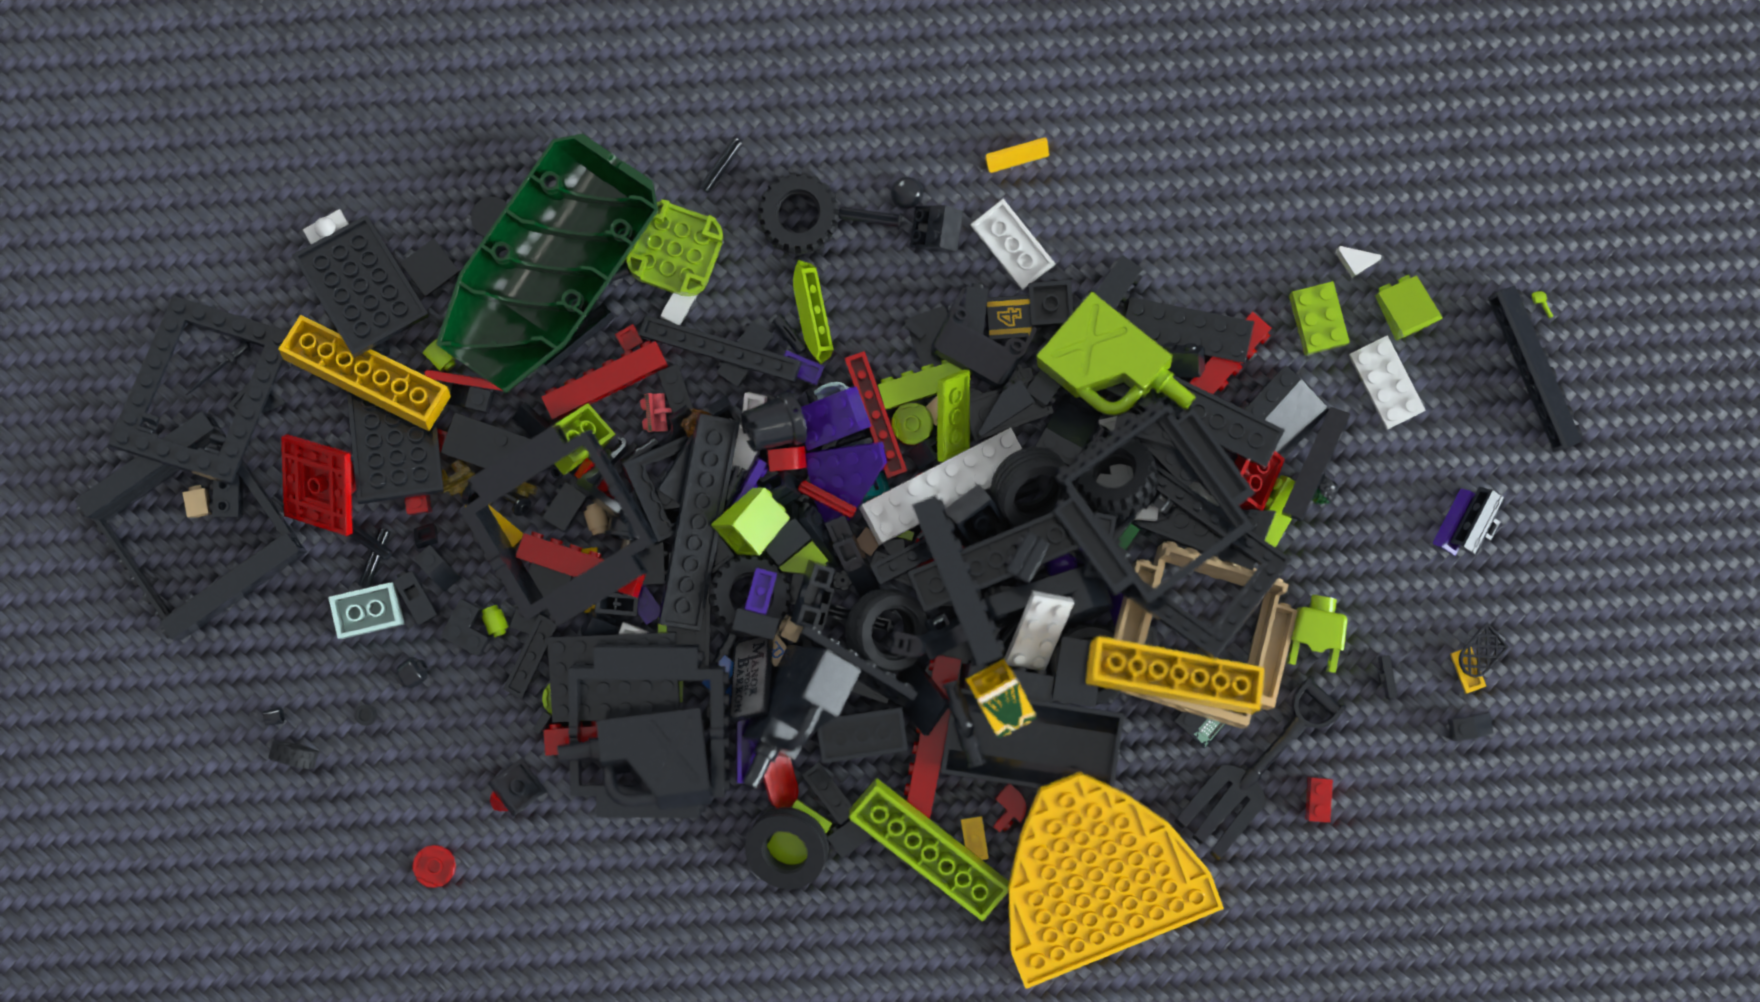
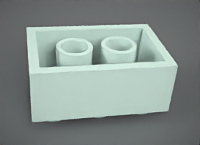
[329,582,405,639]

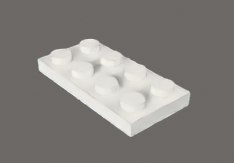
[1349,335,1426,430]
[1004,591,1074,671]

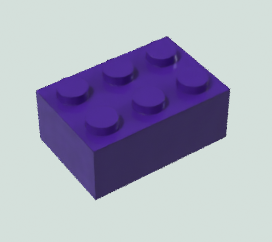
[793,386,871,450]

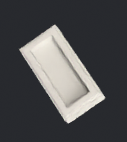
[303,209,348,244]

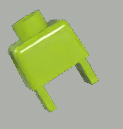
[1286,595,1347,673]

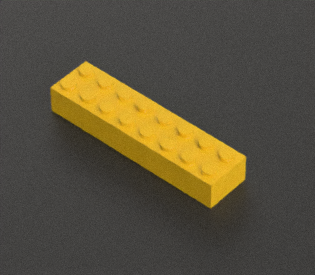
[278,315,451,431]
[1086,637,1265,714]

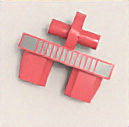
[640,393,672,432]

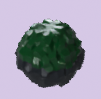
[1312,473,1339,505]

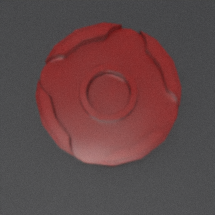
[412,845,456,888]

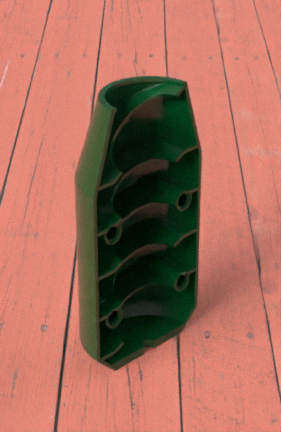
[436,134,659,393]

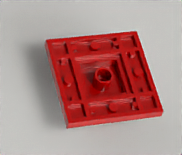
[281,434,356,536]

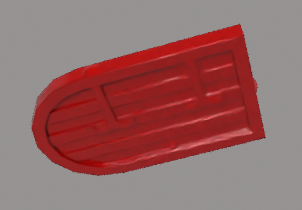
[763,756,799,808]

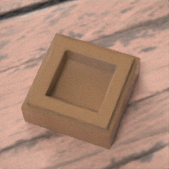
[857,527,879,557]

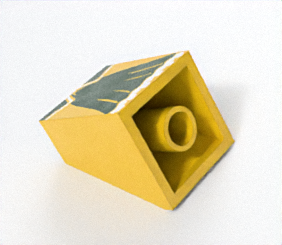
[966,659,1036,738]

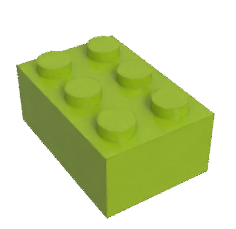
[1289,281,1350,356]
[555,403,616,475]

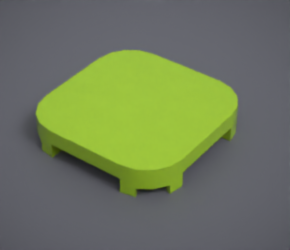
[626,200,723,297]

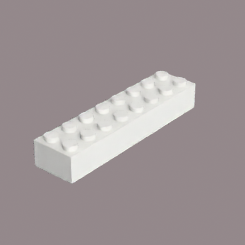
[859,428,1022,545]

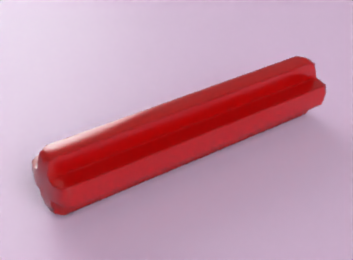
[798,481,857,518]

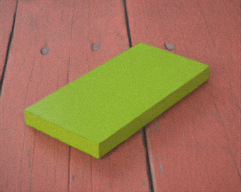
[937,369,970,462]

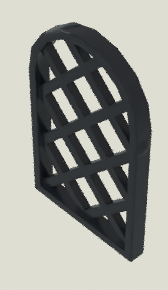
[1459,622,1509,678]

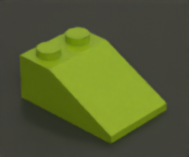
[767,799,833,865]

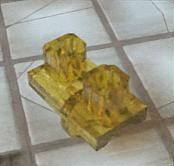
[441,459,475,497]

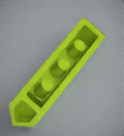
[793,260,834,364]

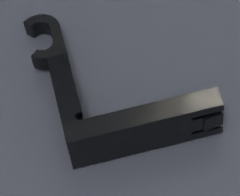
[576,437,629,523]

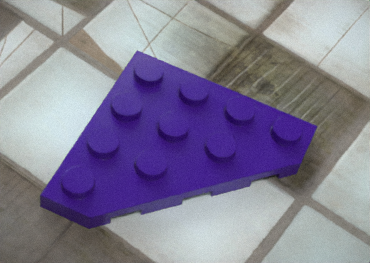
[805,442,887,522]

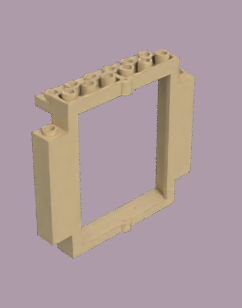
[1113,541,1298,729]

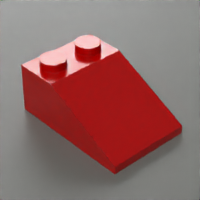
[1234,451,1285,511]

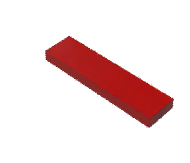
[425,370,503,391]

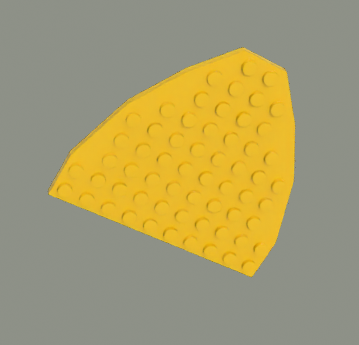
[1008,772,1224,989]

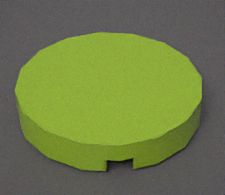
[891,403,934,445]

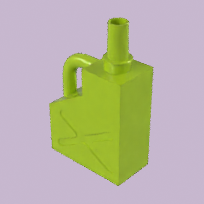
[1037,292,1195,415]

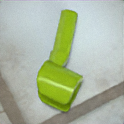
[1531,291,1553,318]

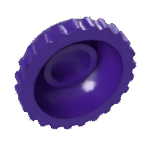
[1045,553,1079,577]

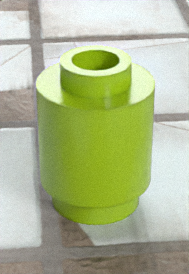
[481,605,509,638]

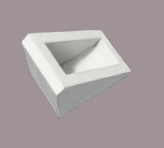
[1336,246,1381,278]

